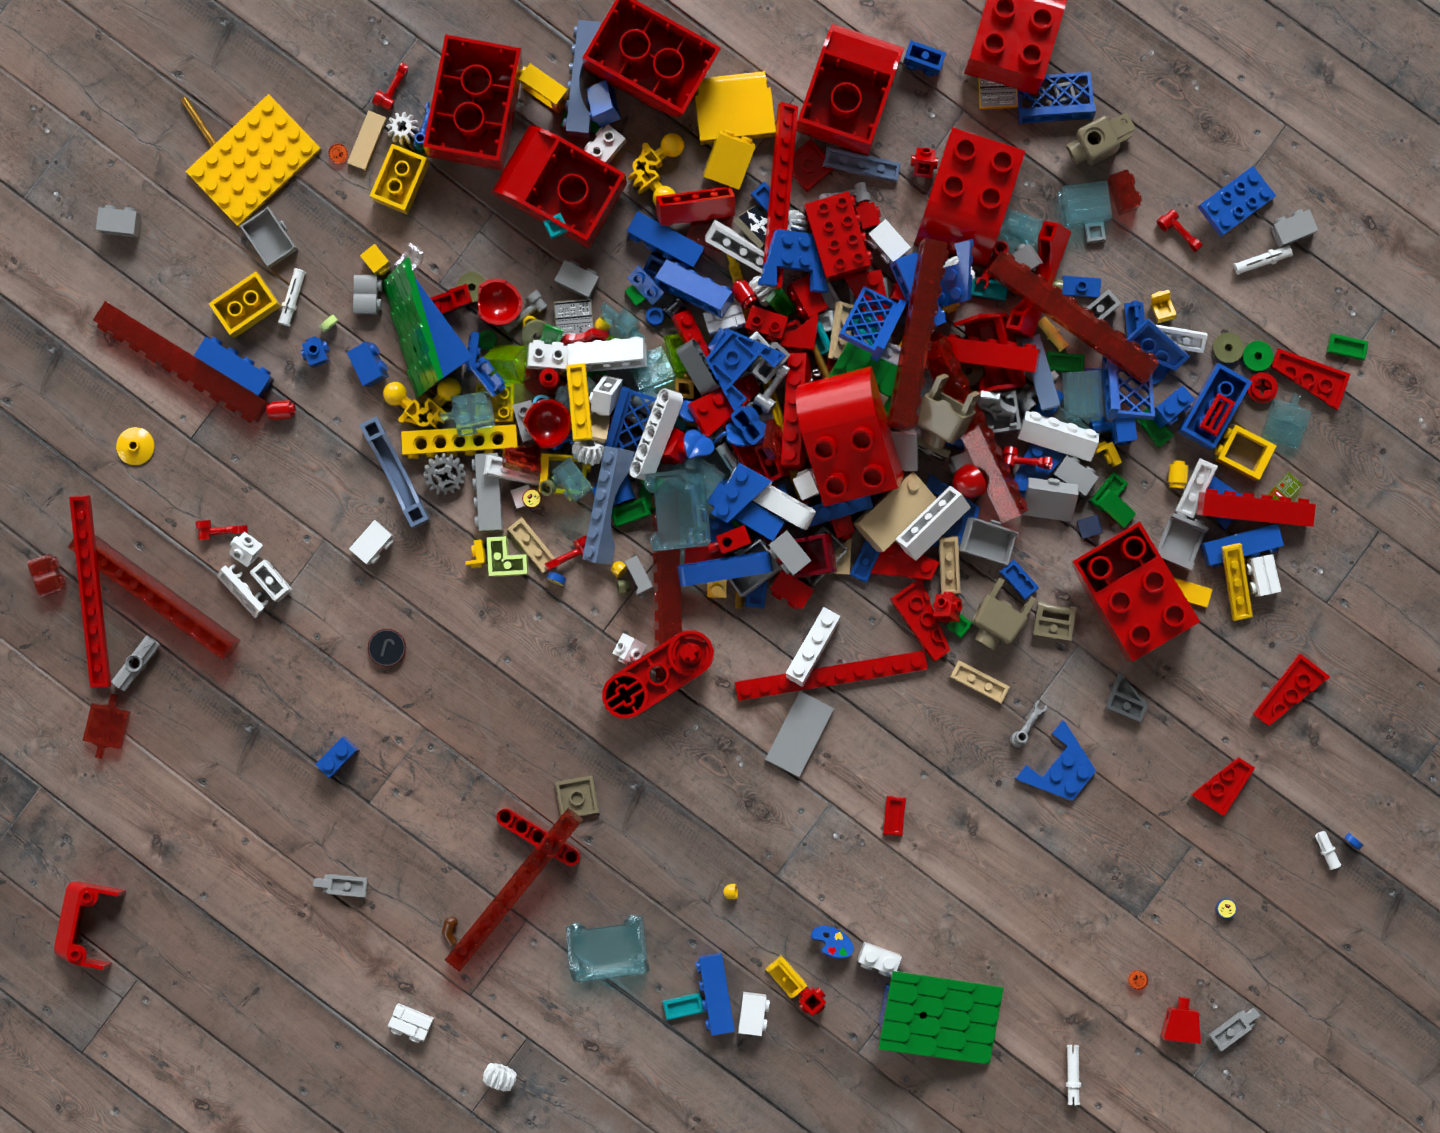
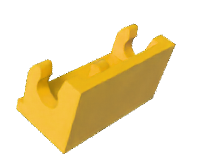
[765,955,807,998]

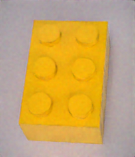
[370,144,430,215]
[208,272,282,338]

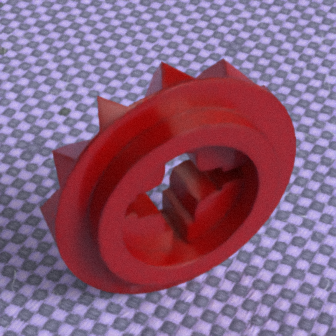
[1248,373,1278,403]

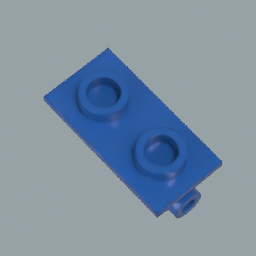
[627,265,665,306]
[1124,300,1145,338]
[469,357,506,397]

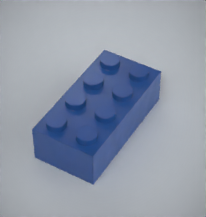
[1177,363,1252,450]

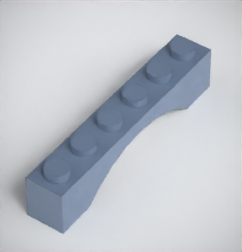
[563,20,601,138]
[359,416,431,529]
[582,446,634,565]

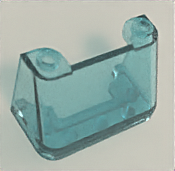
[644,469,711,551]
[565,915,650,983]

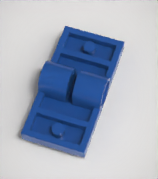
[1198,166,1276,237]

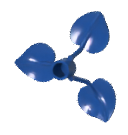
[679,398,752,459]

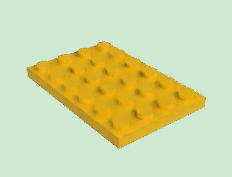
[185,94,322,227]

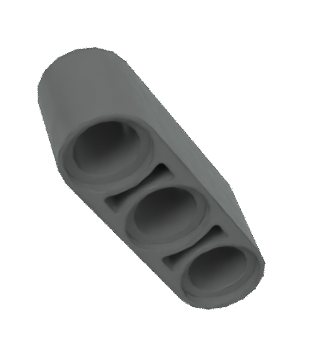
[676,339,721,396]

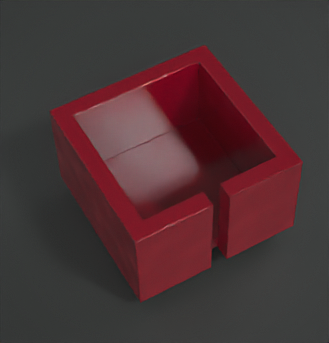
[794,534,838,579]

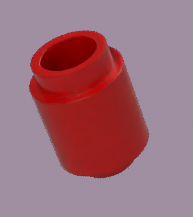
[731,280,758,309]
[539,368,560,390]
[266,400,296,421]

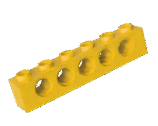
[401,425,519,459]

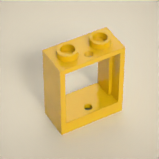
[519,63,569,114]
[1214,425,1276,481]
[539,453,592,496]

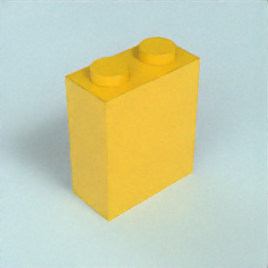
[703,129,755,190]

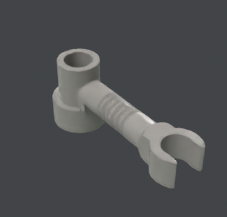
[819,182,871,205]
[503,290,548,333]
[753,364,790,415]
[1016,370,1059,414]
[1010,700,1047,747]

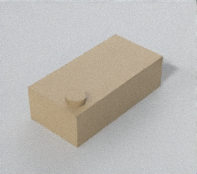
[852,471,937,552]

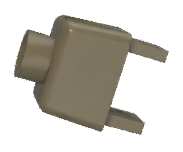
[1066,112,1136,166]
[915,374,980,448]
[972,578,1036,651]

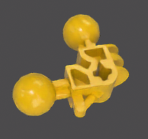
[628,133,684,206]
[383,377,461,429]

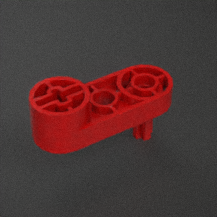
[602,630,714,718]

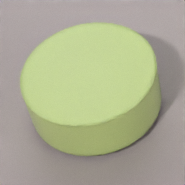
[319,315,338,332]

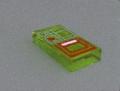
[1266,472,1302,500]

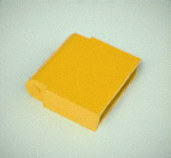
[695,71,776,145]

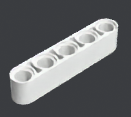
[630,388,683,481]
[728,467,816,530]

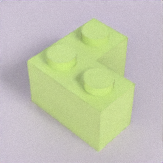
[487,536,529,577]

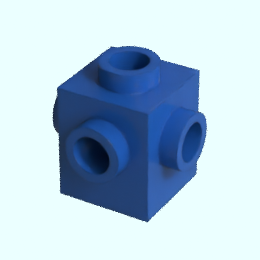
[301,336,330,368]

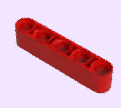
[496,808,581,866]

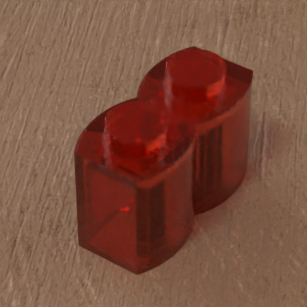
[27,554,66,598]

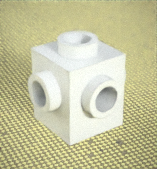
[229,532,263,567]
[613,633,647,665]

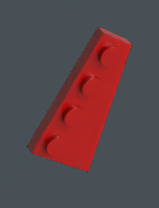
[1271,348,1351,410]
[687,374,761,437]
[889,579,950,662]
[1252,653,1330,726]

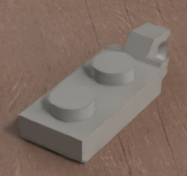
[313,874,368,897]
[1208,1007,1260,1051]

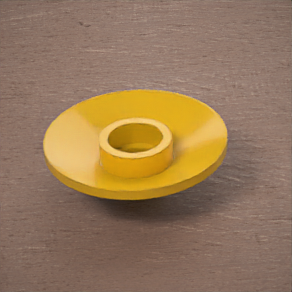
[116,427,155,466]

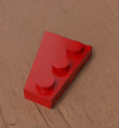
[843,269,889,327]
[871,542,940,581]
[1190,757,1255,816]

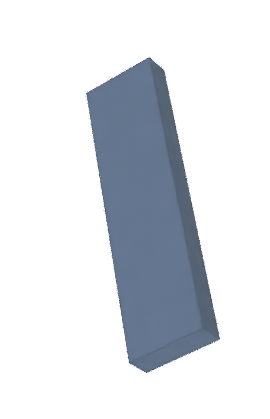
[823,147,901,183]
[1021,334,1061,412]

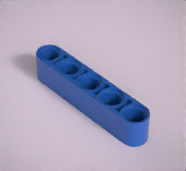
[677,551,773,586]

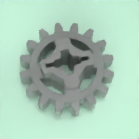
[424,453,466,495]

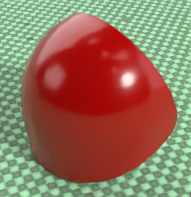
[953,464,986,498]

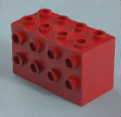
[804,191,873,283]

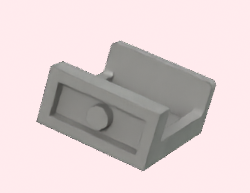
[1156,512,1209,571]

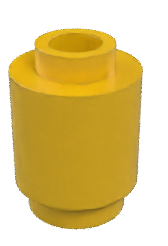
[1168,461,1188,489]

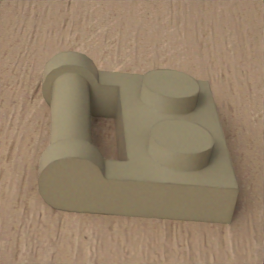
[1032,601,1076,641]

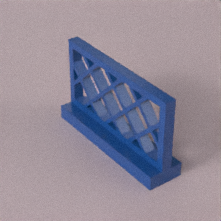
[1017,72,1096,124]
[838,286,907,362]
[1102,345,1155,420]
[600,386,657,462]

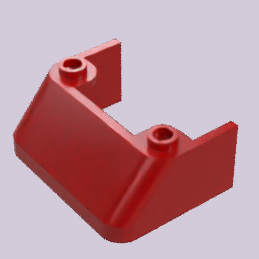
[953,313,1026,393]
[54,881,126,970]

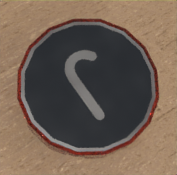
[368,629,407,667]

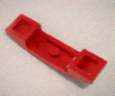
[430,284,472,315]

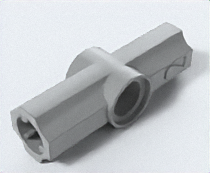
[111,635,161,691]

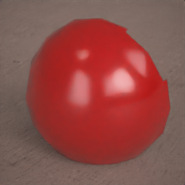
[477,278,523,327]
[523,399,571,448]

